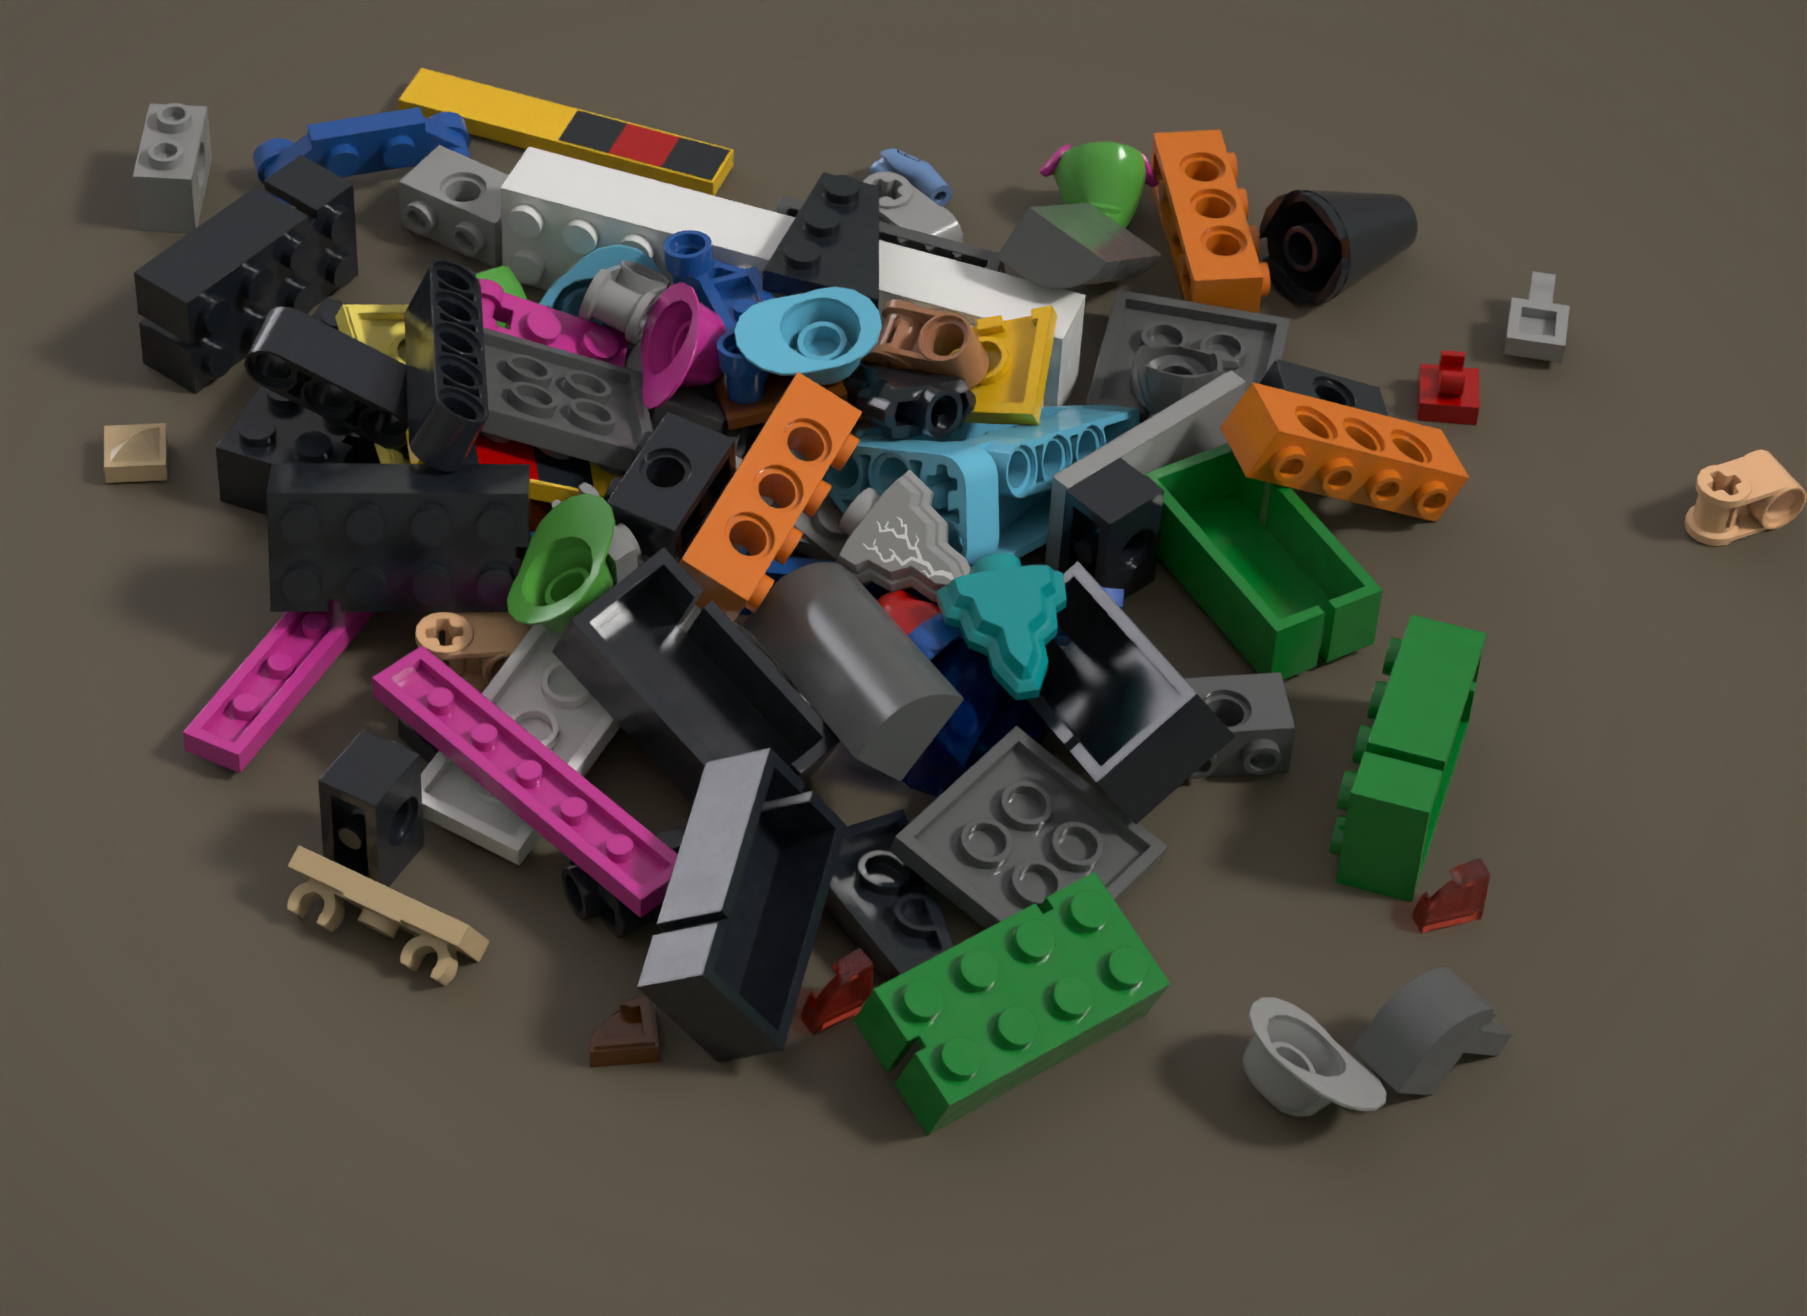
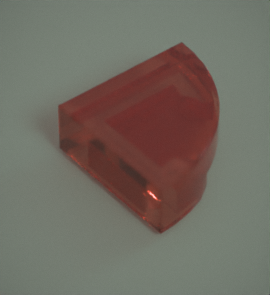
[1412,858,1491,934]
[801,948,874,1035]

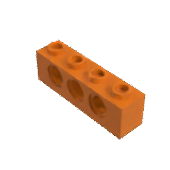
[1150,130,1270,313]
[679,372,862,622]
[1220,382,1469,522]

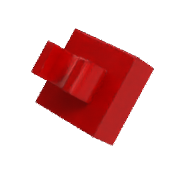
[1417,350,1479,426]

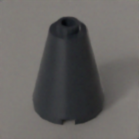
[1259,189,1418,305]

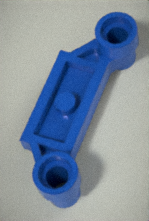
[253,107,472,206]
[663,230,774,404]

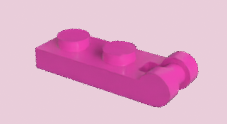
[478,279,628,367]

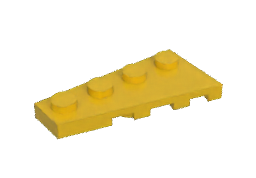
[859,305,1058,425]

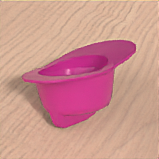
[641,282,726,410]

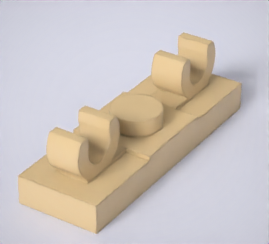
[287,845,490,986]

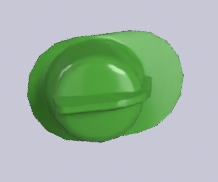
[507,493,615,637]

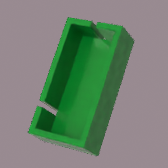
[1143,443,1383,680]
[1329,614,1487,902]
[853,872,1170,1135]

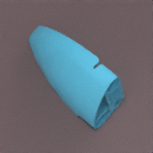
[822,405,1140,567]

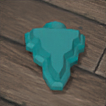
[936,553,1067,700]

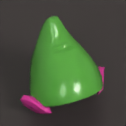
[1039,142,1159,228]

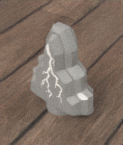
[836,470,971,603]

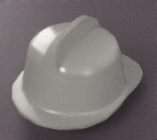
[1242,997,1386,1117]

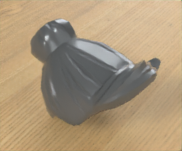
[1130,345,1239,419]

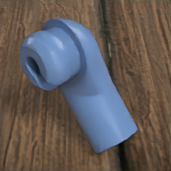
[870,148,953,207]

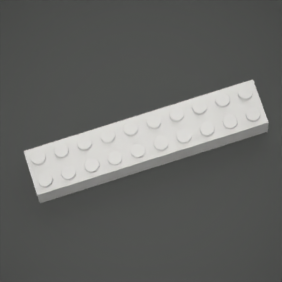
[500,146,1086,407]

